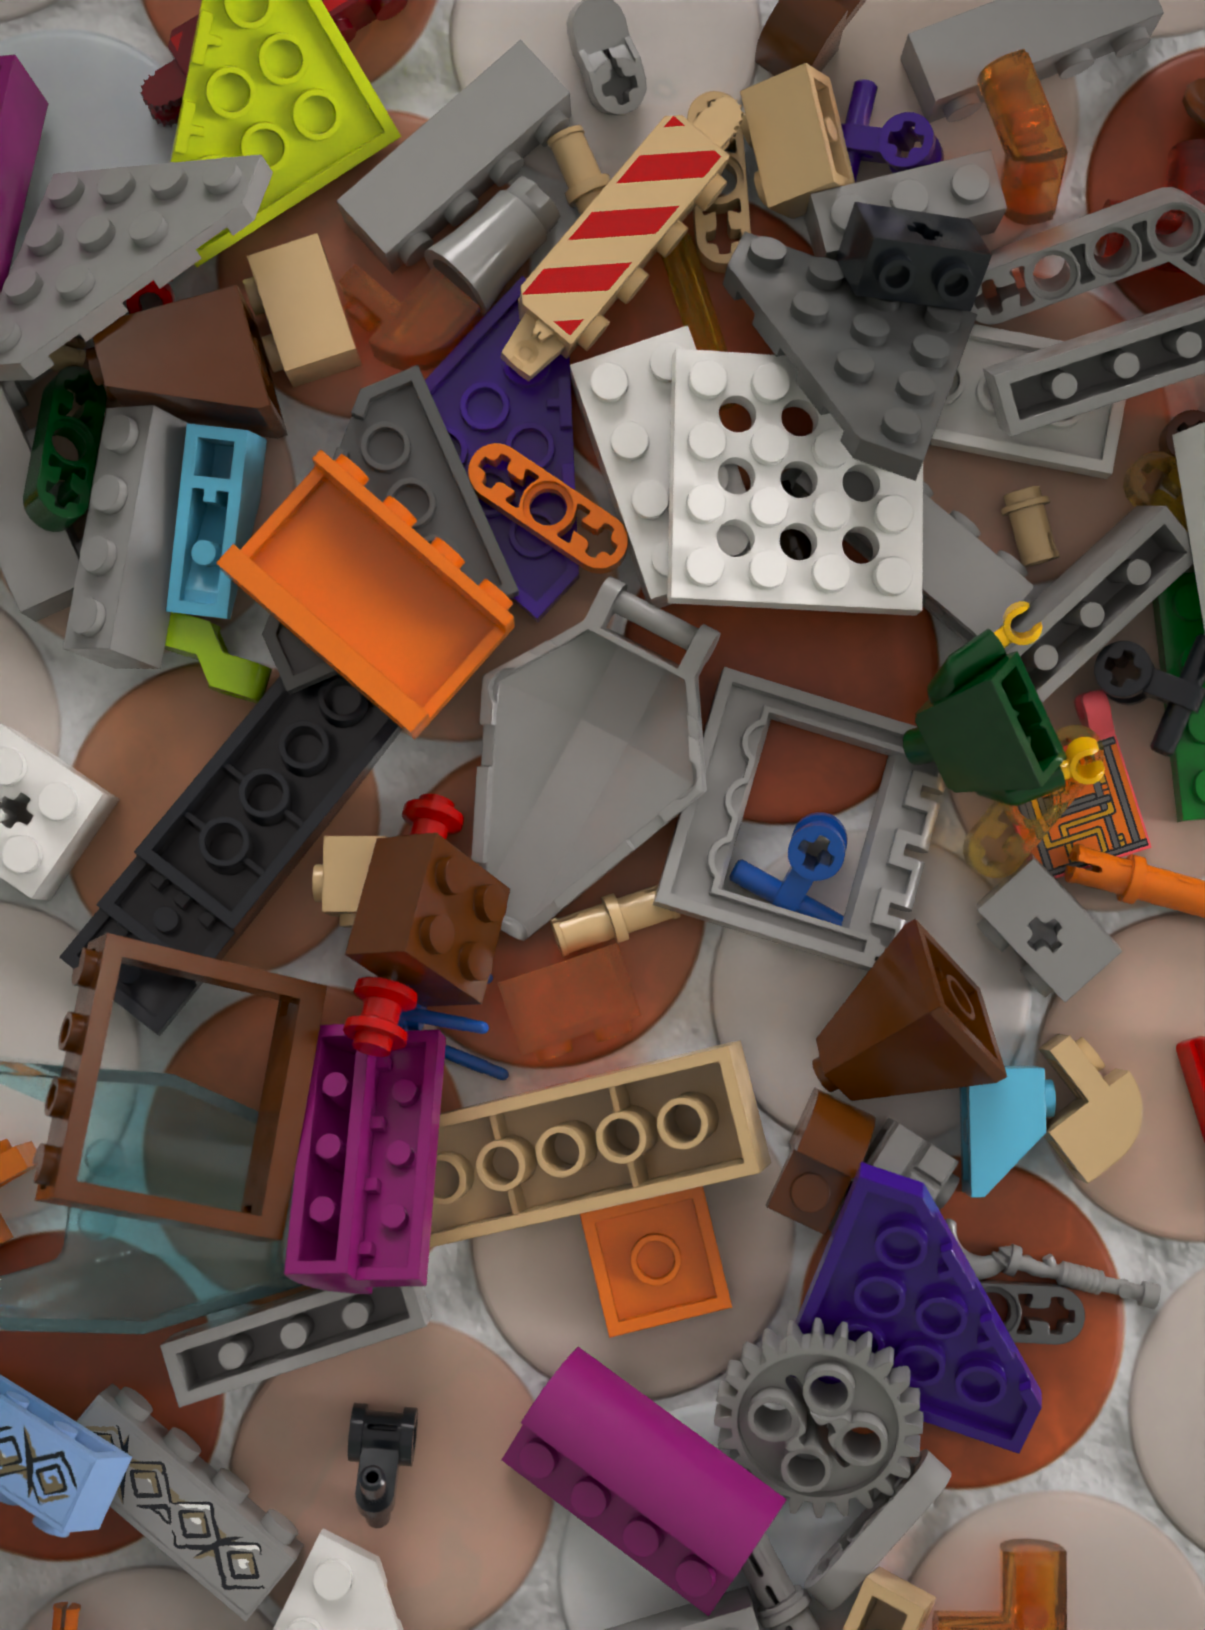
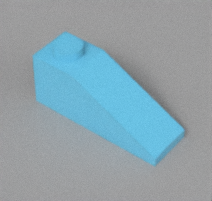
[166,423,267,619]

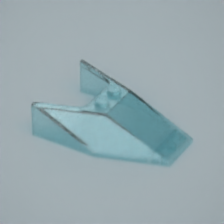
[0,1056,303,1334]

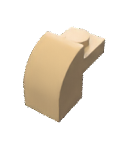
[1038,1034,1143,1184]

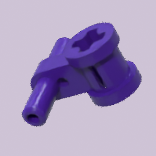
[841,79,944,183]

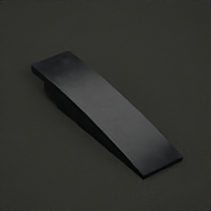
[59,674,402,1036]

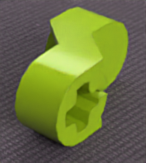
[164,612,272,703]

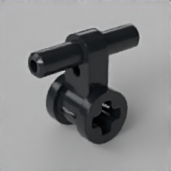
[1094,634,1205,757]
[348,1403,418,1528]

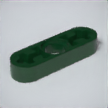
[23,366,107,532]

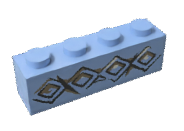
[0,1374,132,1537]

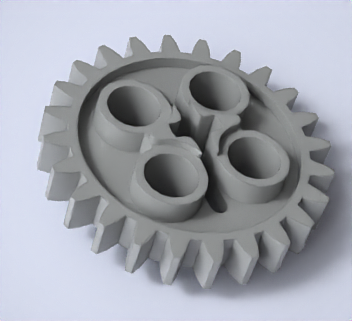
[714,1318,923,1518]

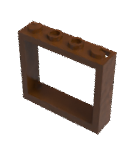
[32,933,327,1243]

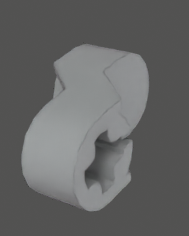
[566,0,647,115]

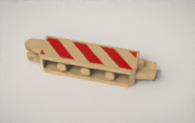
[501,95,744,381]

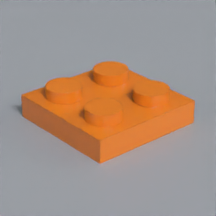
[580,1186,732,1338]

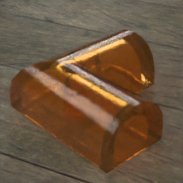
[977,49,1068,225]
[932,1538,1067,1630]

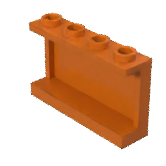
[216,449,515,740]

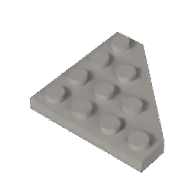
[0,154,273,381]

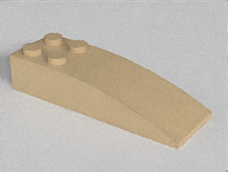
[430,1040,771,1248]

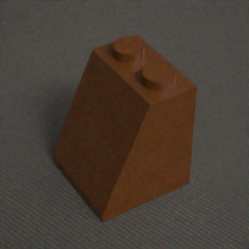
[85,284,288,439]

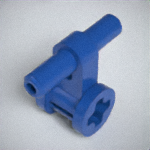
[729,812,848,926]

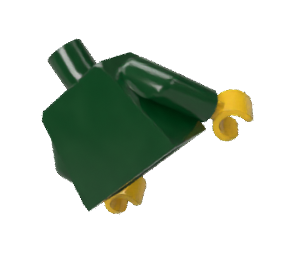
[903,601,1105,806]

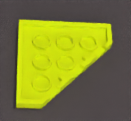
[170,0,402,268]

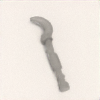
[945,1218,1161,1309]

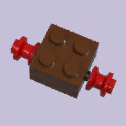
[343,793,510,1057]

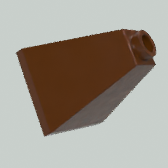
[812,919,1007,1101]

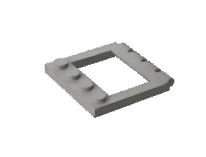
[653,667,946,971]

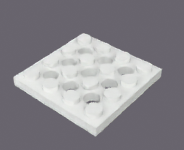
[667,348,923,616]

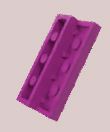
[284,1024,446,1294]
[501,1347,787,1617]

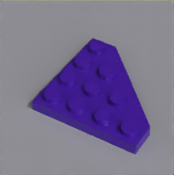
[425,275,579,622]
[790,1162,1042,1454]

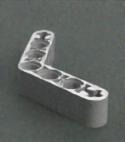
[970,187,1205,325]

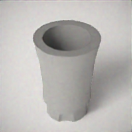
[424,176,561,315]

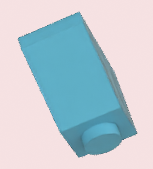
[959,1066,1056,1197]

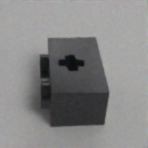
[836,202,992,311]

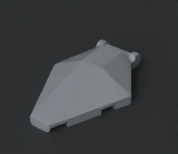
[471,576,721,941]

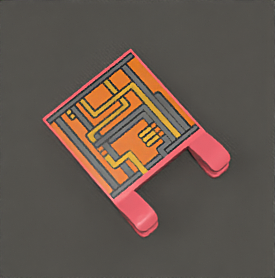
[1006,690,1152,879]

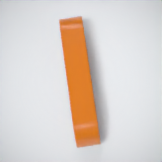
[468,443,628,574]

